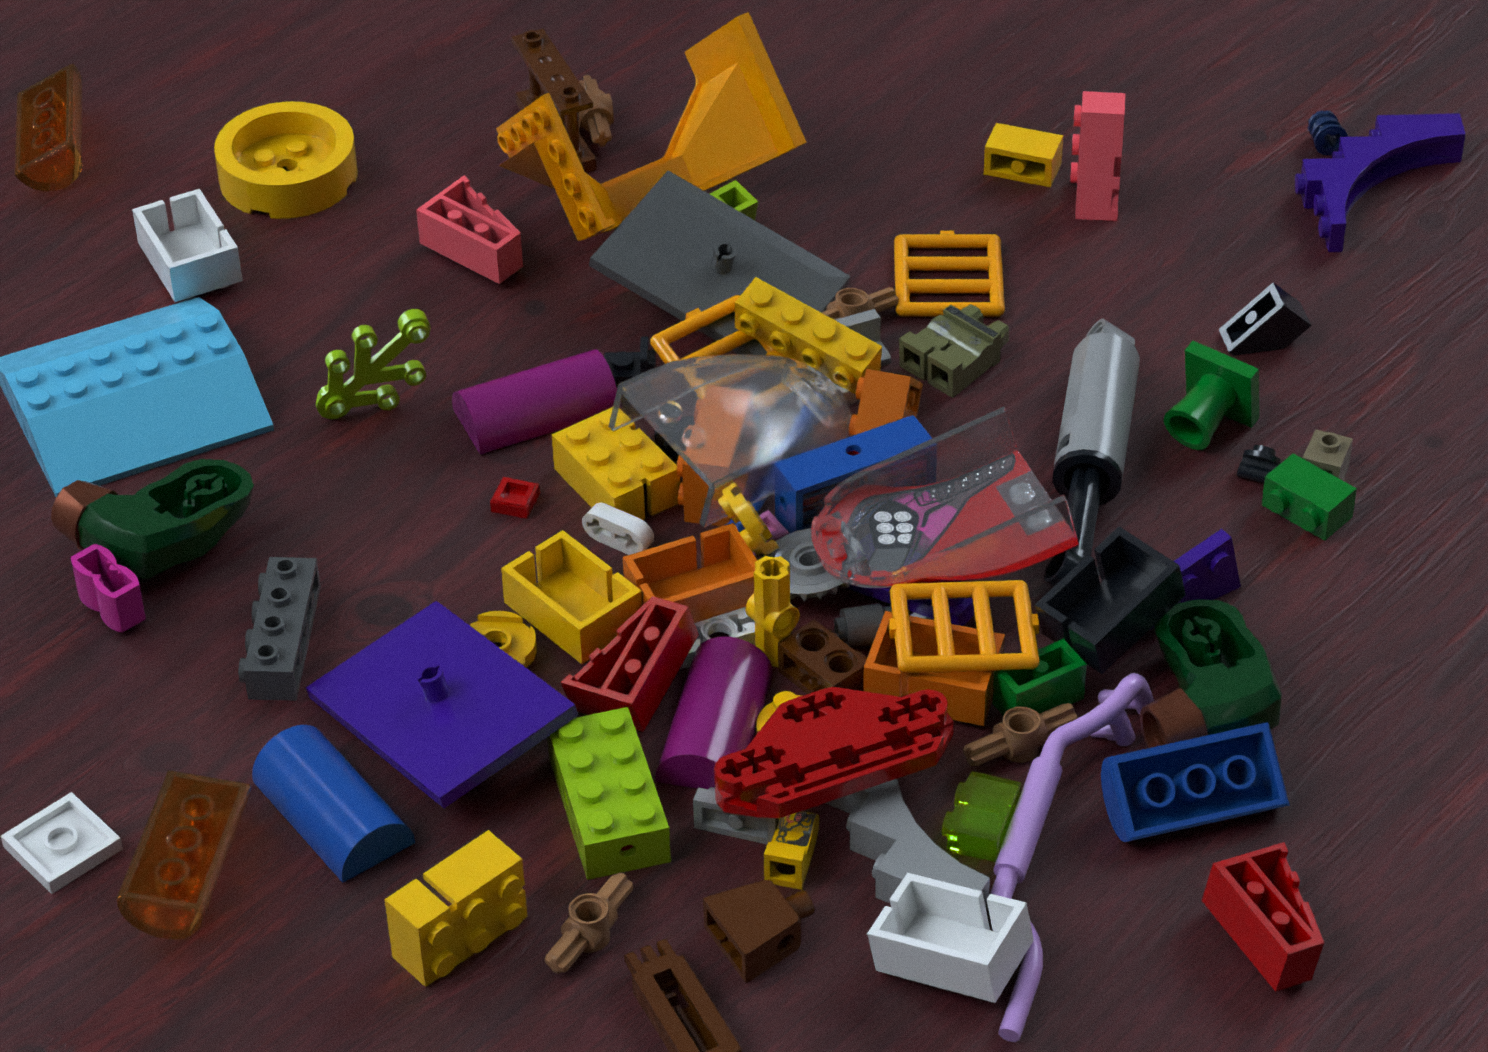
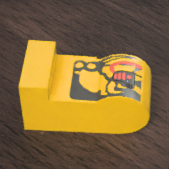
[764,811,819,890]

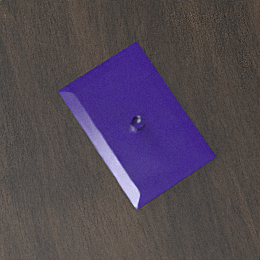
[305,601,579,808]

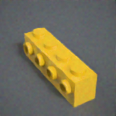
[735,277,882,395]

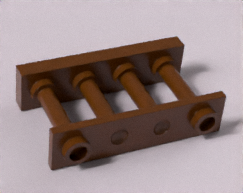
[511,29,597,173]

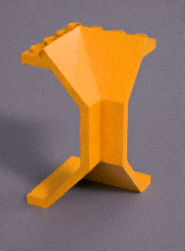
[496,12,807,242]

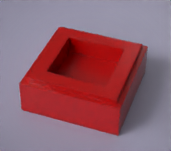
[490,477,540,519]

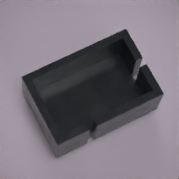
[1035,526,1186,674]

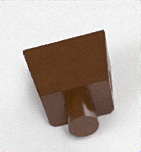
[703,880,815,983]

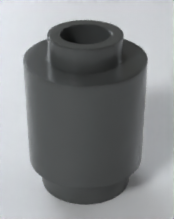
[834,603,892,648]

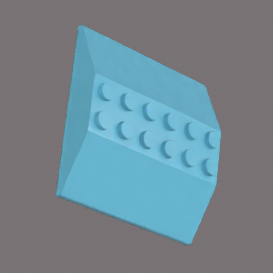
[0,297,274,497]

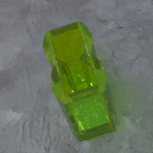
[942,771,1022,862]

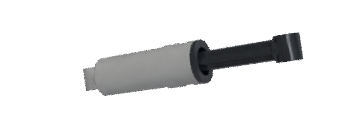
[1044,319,1140,586]

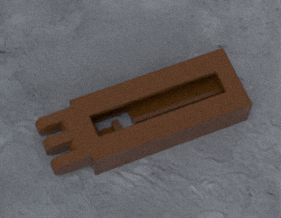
[624,939,742,1052]

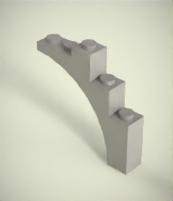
[825,779,990,909]

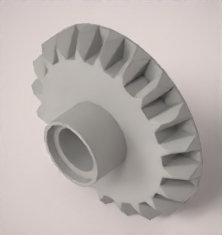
[762,528,863,601]

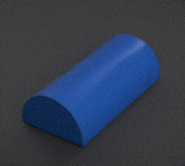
[1101,722,1289,842]
[252,725,415,883]

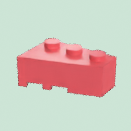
[1070,91,1125,221]
[416,175,523,284]

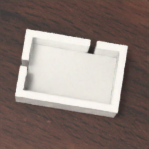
[132,188,243,302]
[867,873,1034,1003]

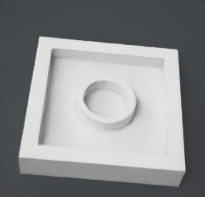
[1,792,123,894]

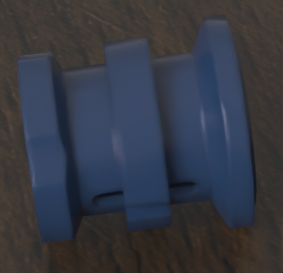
[1307,110,1348,156]

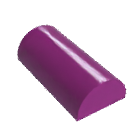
[452,349,620,455]
[655,637,773,789]

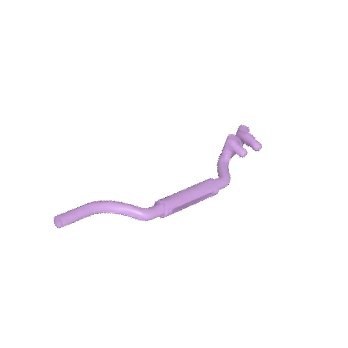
[991,673,1155,1042]

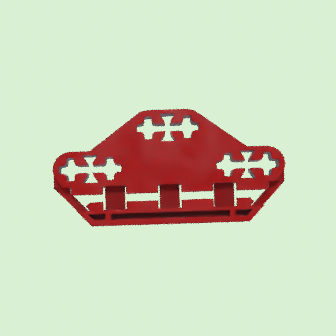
[714,687,954,819]

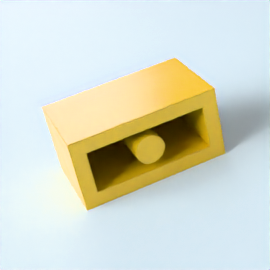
[984,123,1063,188]

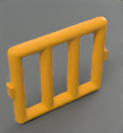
[894,231,1005,317]
[650,295,806,417]
[889,580,1040,673]

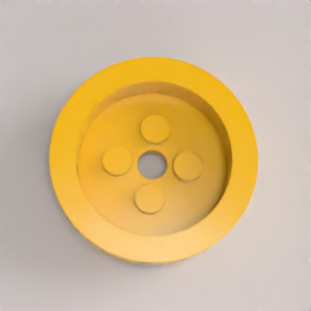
[214,101,358,219]

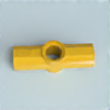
[745,556,800,667]

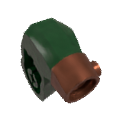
[51,459,254,582]
[1140,599,1282,748]

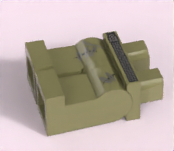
[899,304,1009,398]

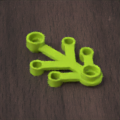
[316,309,431,419]

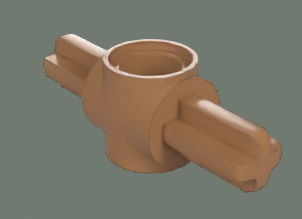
[578,75,614,147]
[821,287,899,320]
[963,703,1078,766]
[545,873,633,974]

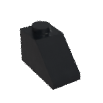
[1219,282,1312,356]

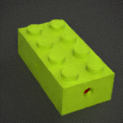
[547,707,671,880]

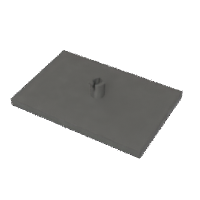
[589,171,851,375]

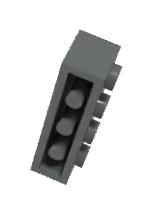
[238,557,321,701]

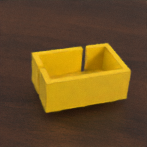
[552,405,680,520]
[501,530,642,665]
[384,830,528,987]

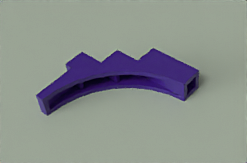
[1295,113,1466,252]

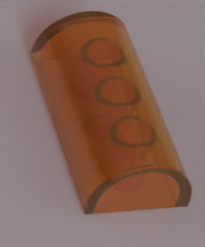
[15,63,83,191]
[116,770,251,939]

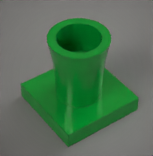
[1163,340,1260,450]

